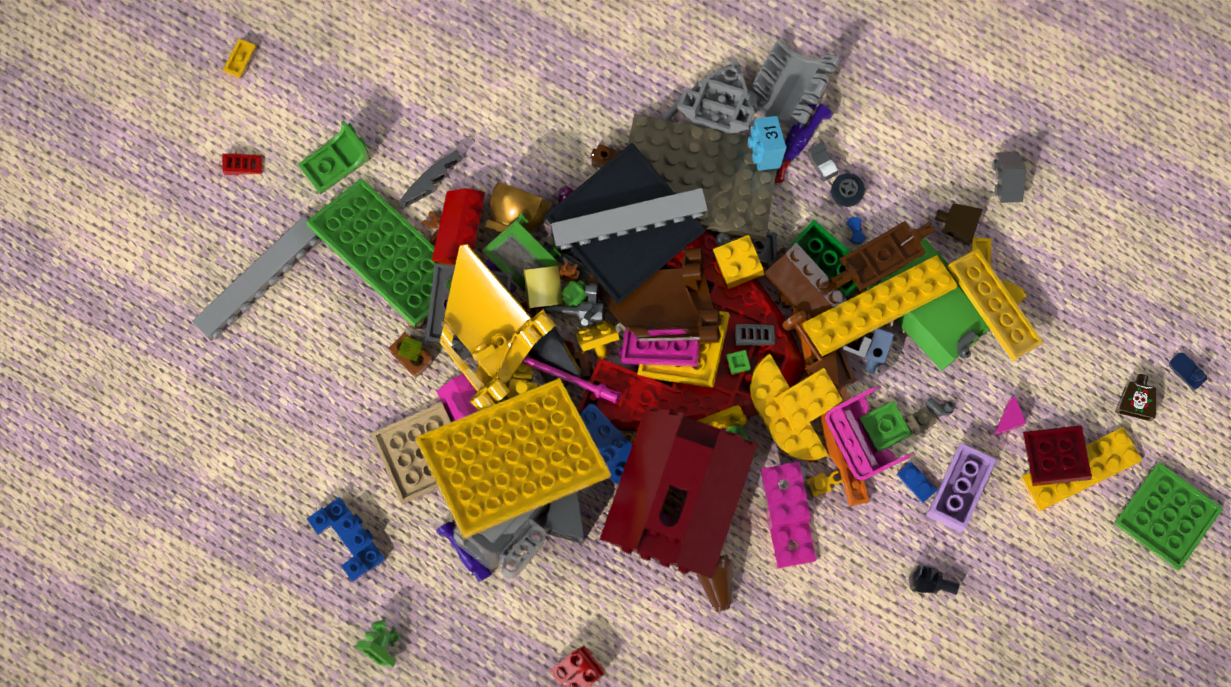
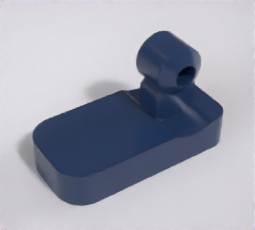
[1169,353,1207,390]

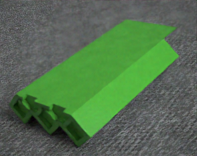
[866,238,990,371]

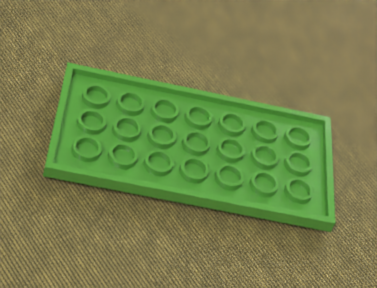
[306,178,452,327]

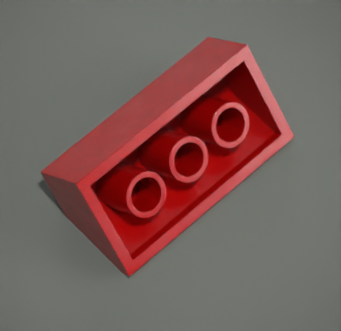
[432,188,485,266]

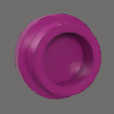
[558,185,573,203]

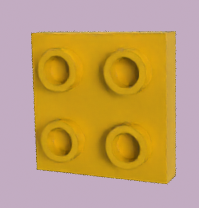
[574,320,620,359]

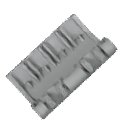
[748,40,840,125]

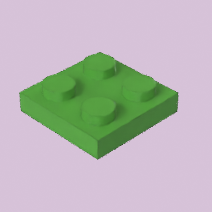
[859,401,912,452]

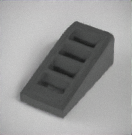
[735,324,775,346]

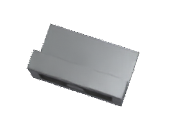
[842,336,872,358]

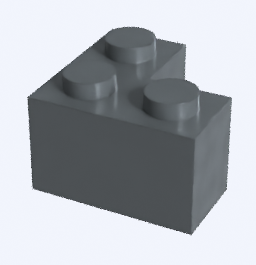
[992,151,1026,203]

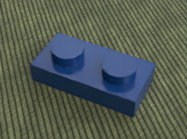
[896,462,937,504]

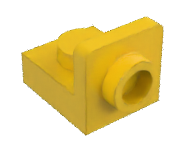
[512,358,533,382]

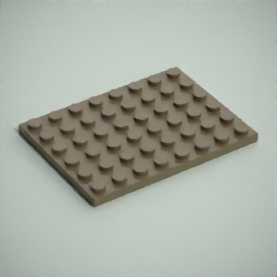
[628,114,777,241]

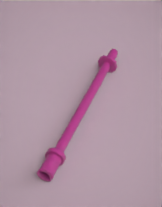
[522,356,621,404]

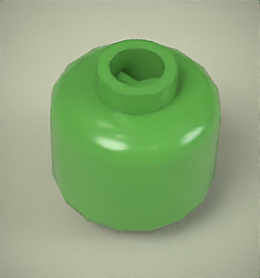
[561,280,588,307]

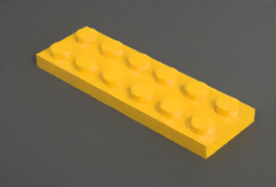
[947,248,1044,361]
[1021,427,1142,512]

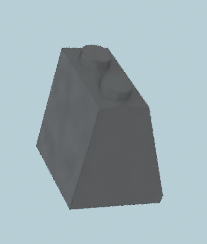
[544,491,584,544]

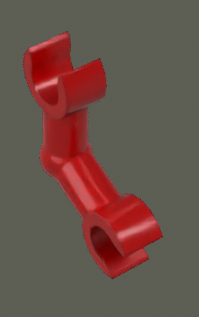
[774,159,789,184]

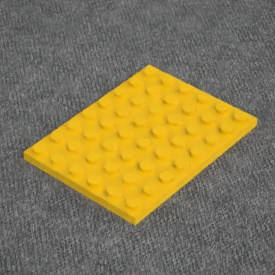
[415,378,611,538]

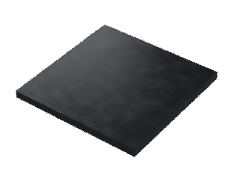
[544,142,706,304]

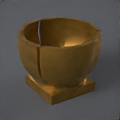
[485,182,552,234]

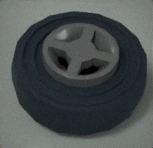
[831,173,865,207]

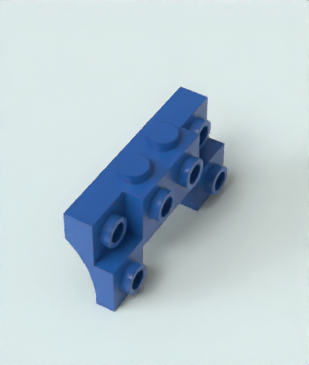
[307,497,386,582]

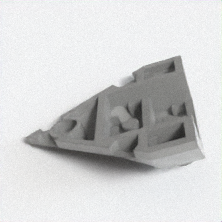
[677,58,755,134]

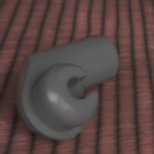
[957,330,976,358]
[925,397,955,416]

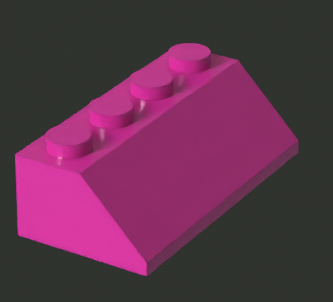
[436,374,478,422]

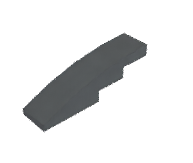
[399,150,461,209]

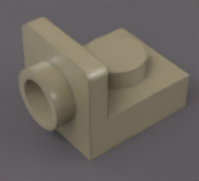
[906,407,936,435]

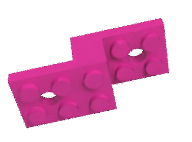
[760,462,816,569]

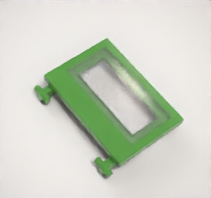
[482,213,561,292]

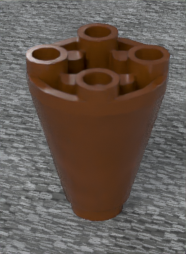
[696,555,733,612]

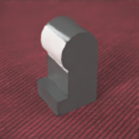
[806,142,838,181]

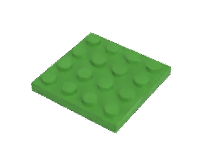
[1113,462,1223,571]

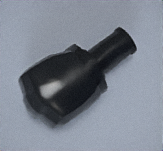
[909,565,960,595]

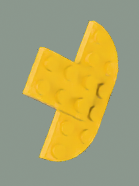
[750,354,843,460]

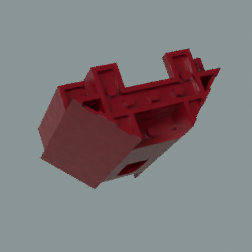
[599,406,758,579]

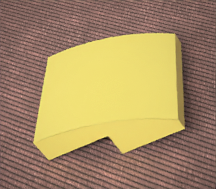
[523,266,563,308]

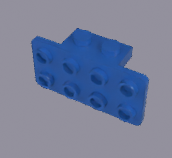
[579,404,632,484]

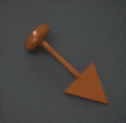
[782,310,839,387]

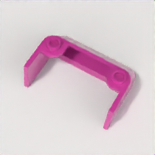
[826,385,916,480]

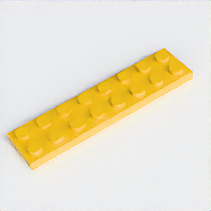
[803,255,957,356]

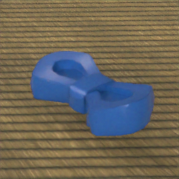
[846,217,866,245]

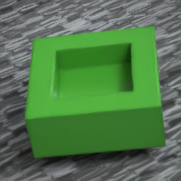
[726,350,751,375]

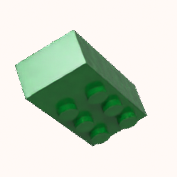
[790,219,857,297]

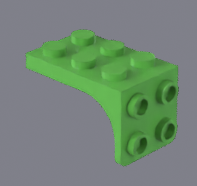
[298,120,369,195]

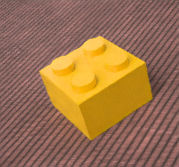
[713,235,764,289]

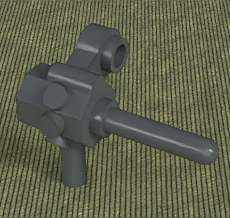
[544,283,606,326]

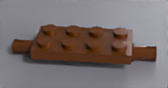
[832,221,935,292]

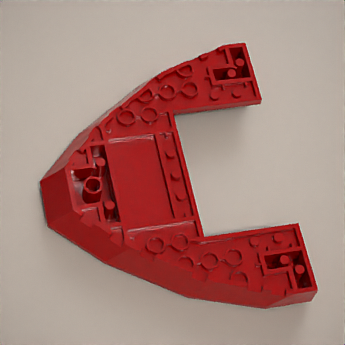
[577,229,805,431]

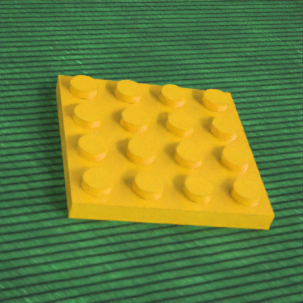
[637,311,730,387]

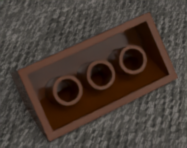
[764,243,847,321]

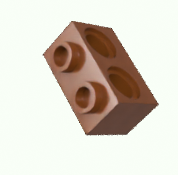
[388,333,432,379]

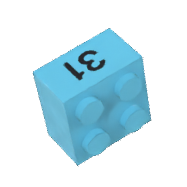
[748,116,786,171]

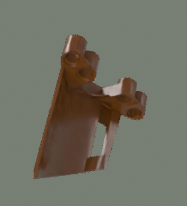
[587,247,722,344]

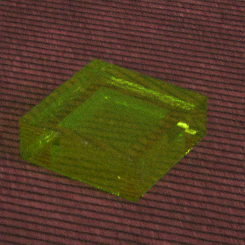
[398,336,423,362]

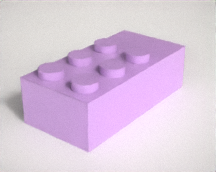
[926,443,996,533]

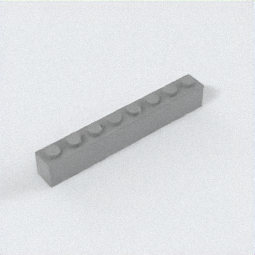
[551,188,708,250]
[192,216,321,341]

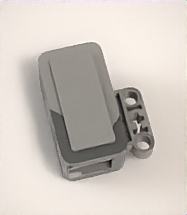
[454,502,551,579]

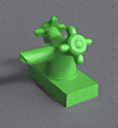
[356,619,401,667]

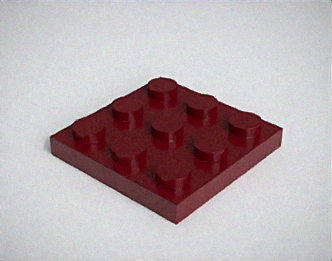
[1023,425,1092,486]

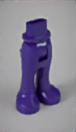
[784,102,833,161]
[436,520,492,582]

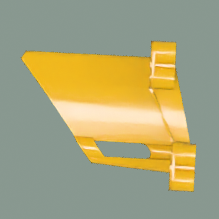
[440,244,556,411]

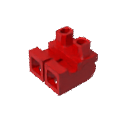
[550,645,606,687]

